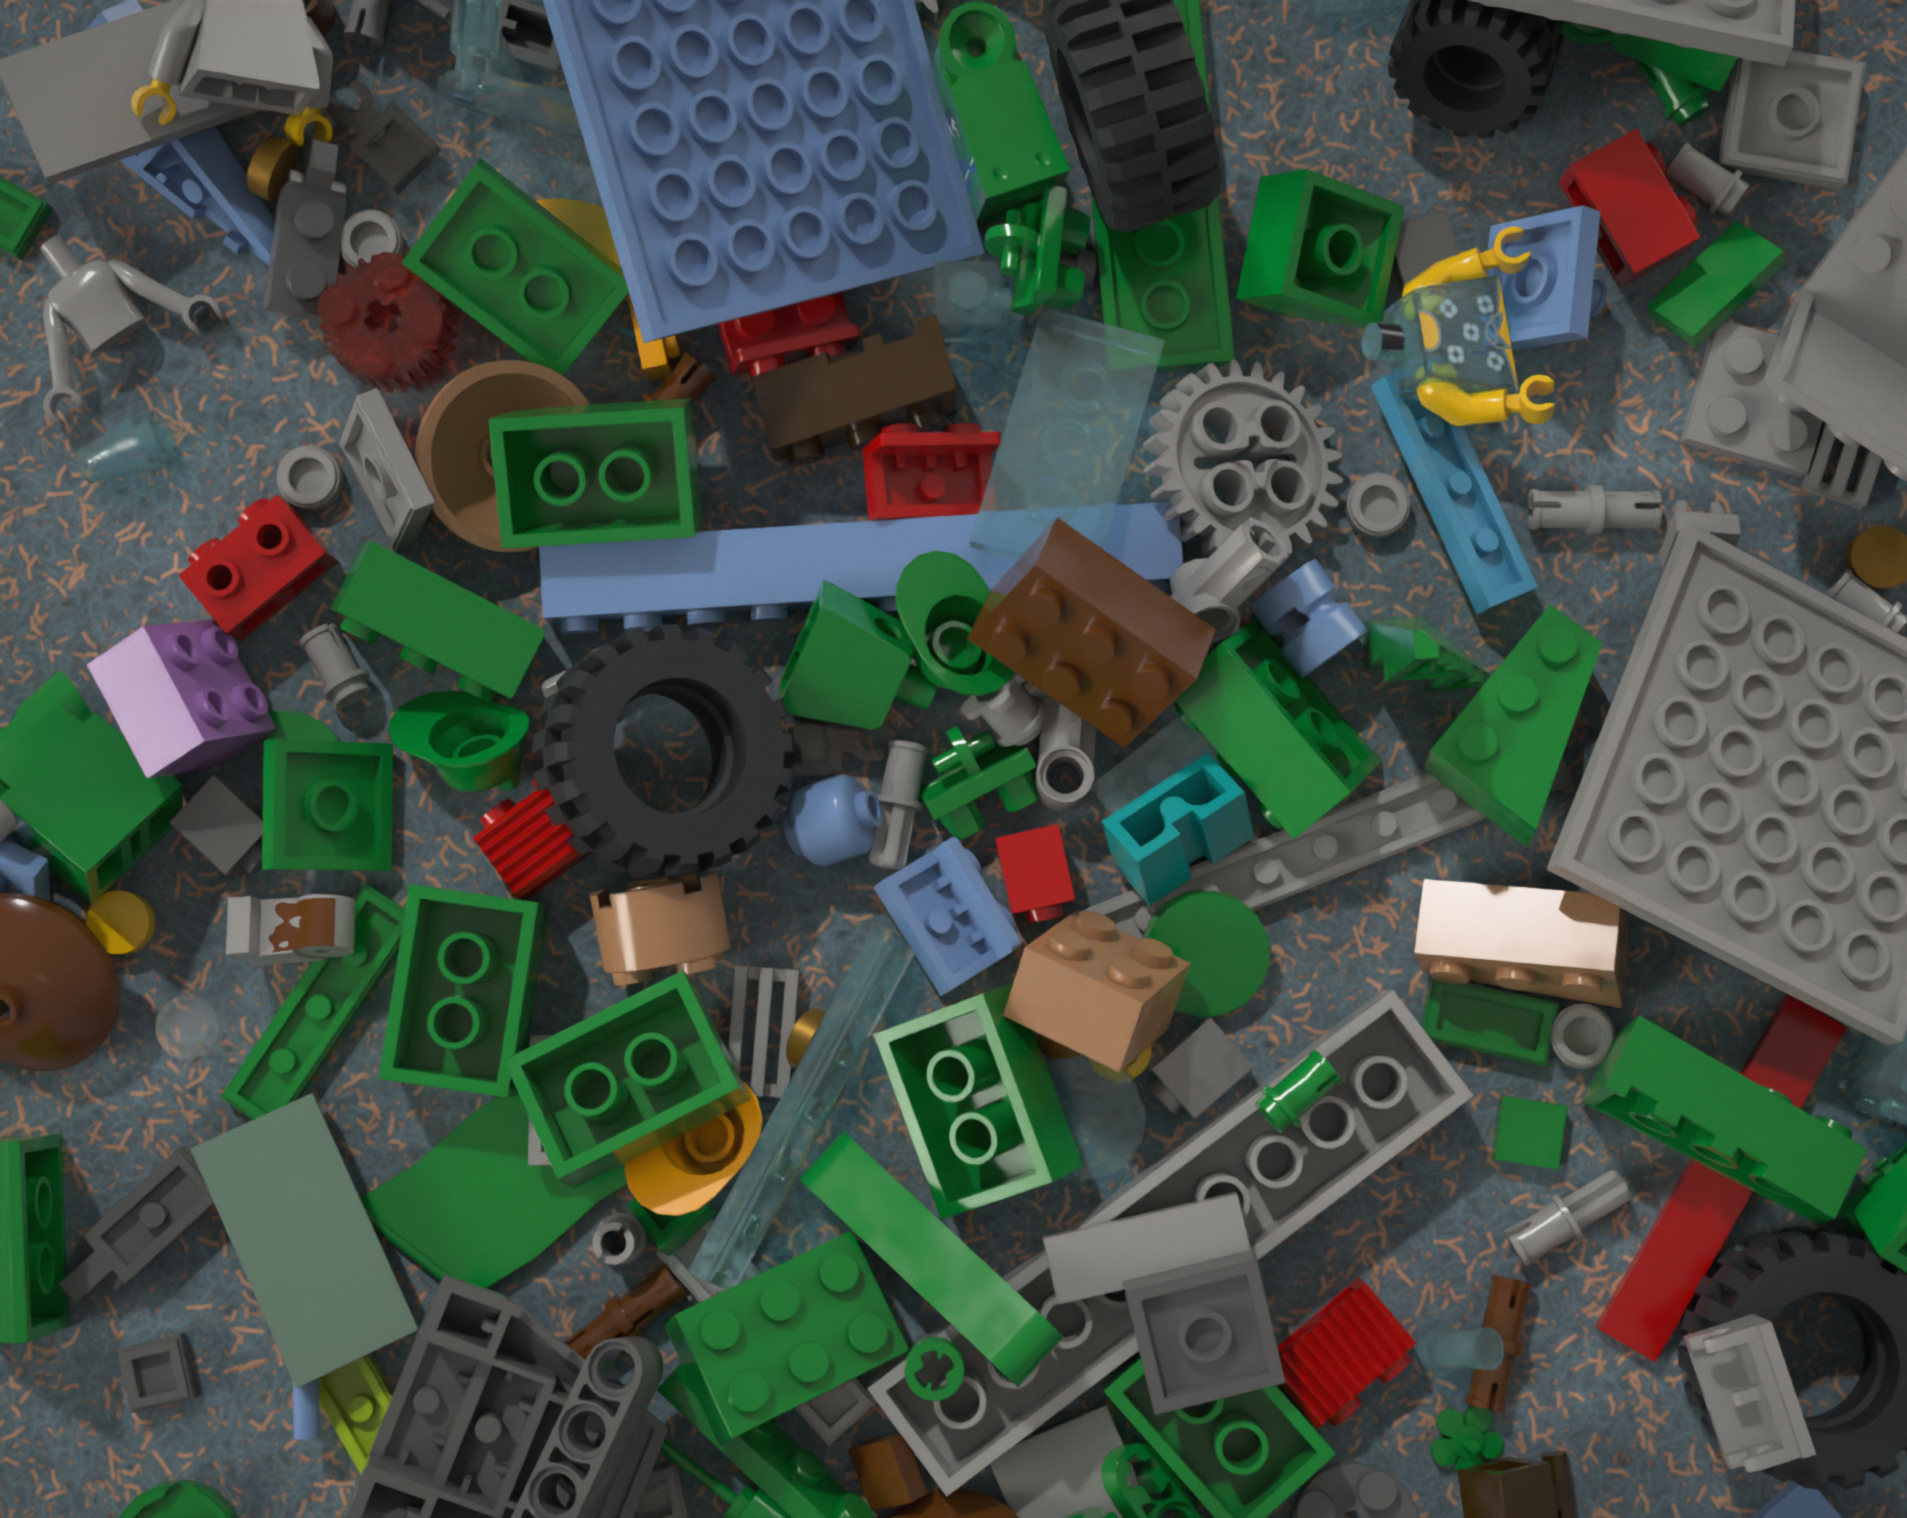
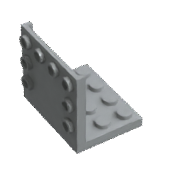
[1764,147,1907,481]

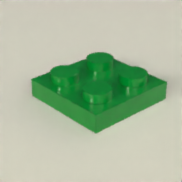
[262,739,393,871]

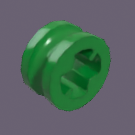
[904,1336,965,1401]

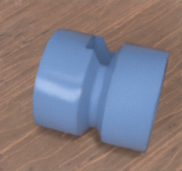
[1249,559,1369,679]

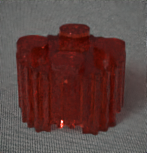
[317,252,458,393]

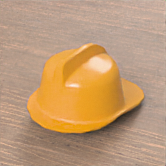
[624,1082,763,1216]

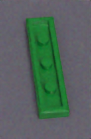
[221,883,405,1120]

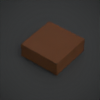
[848,1433,928,1511]

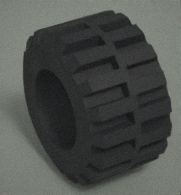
[1388,0,1564,138]

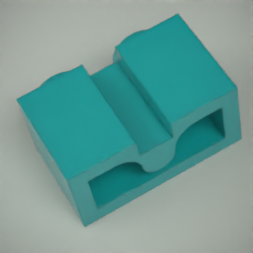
[1101,753,1255,906]

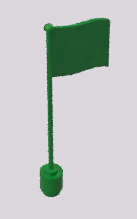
[359,1095,792,1518]

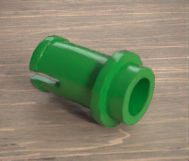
[1637,62,1711,128]
[1255,1050,1342,1133]

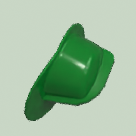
[896,550,1014,696]
[388,690,530,793]

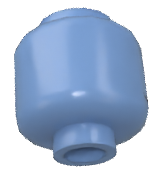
[783,774,883,866]

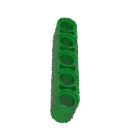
[798,1131,1064,1388]

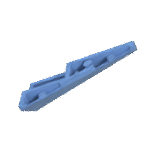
[86,0,275,266]

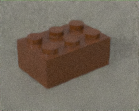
[967,517,1216,748]

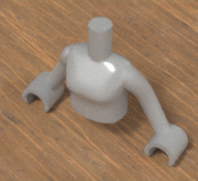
[40,235,225,427]

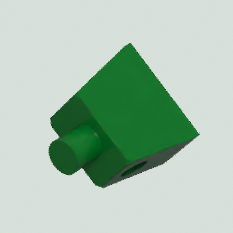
[778,580,937,730]

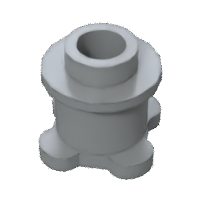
[961,672,1047,746]

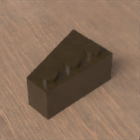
[752,314,957,466]

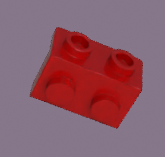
[862,423,1002,521]

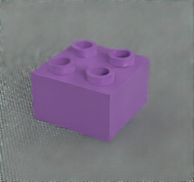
[87,619,277,779]

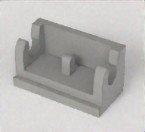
[1683,1314,1816,1473]

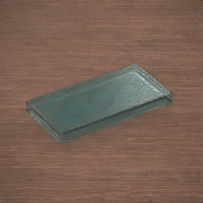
[970,307,1165,561]

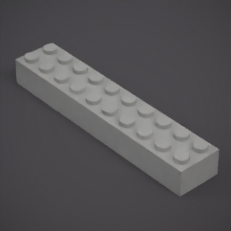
[867,990,1474,1497]

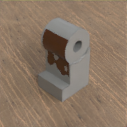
[226,894,356,966]

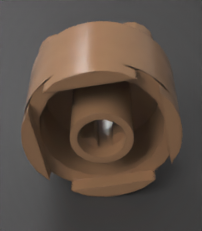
[589,870,731,986]

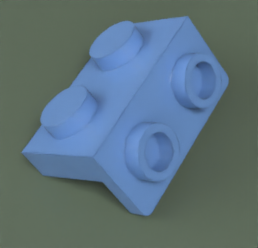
[873,837,1022,996]

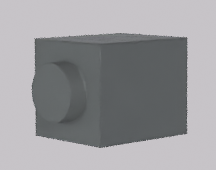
[169,775,263,877]

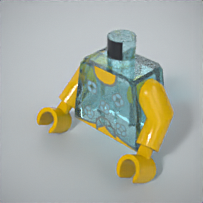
[1362,226,1555,427]

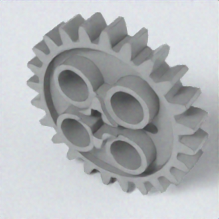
[1143,359,1343,557]

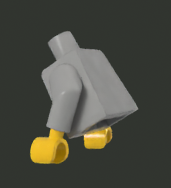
[131,0,333,147]

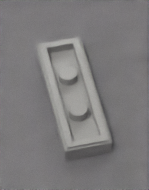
[1042,1192,1251,1305]

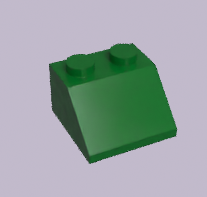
[1236,169,1405,329]

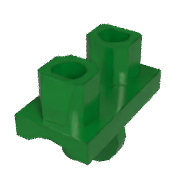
[984,184,1091,316]
[919,726,1039,841]

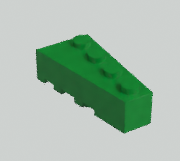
[1581,1015,1868,1225]

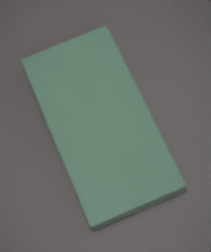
[191,1093,419,1389]

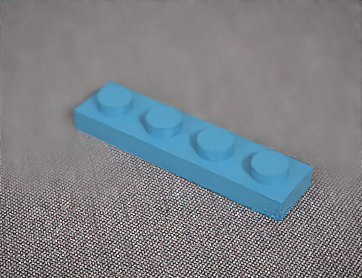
[1371,359,1539,615]

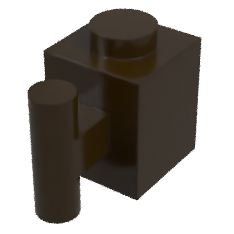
[1457,1451,1577,1518]

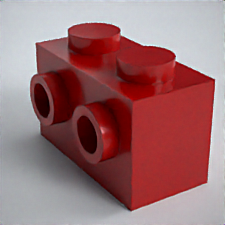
[178,494,339,641]

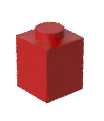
[995,824,1075,924]

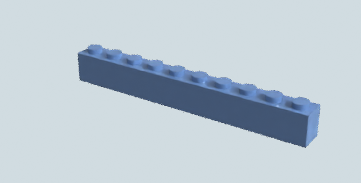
[539,502,1183,635]

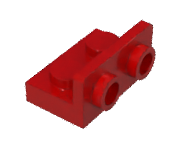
[718,292,862,380]

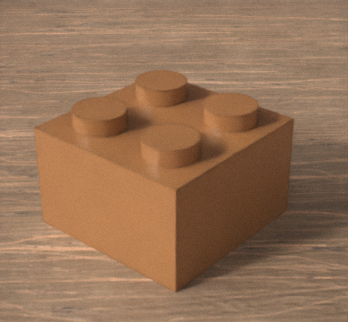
[1003,910,1191,1072]

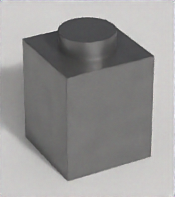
[1148,1017,1254,1119]

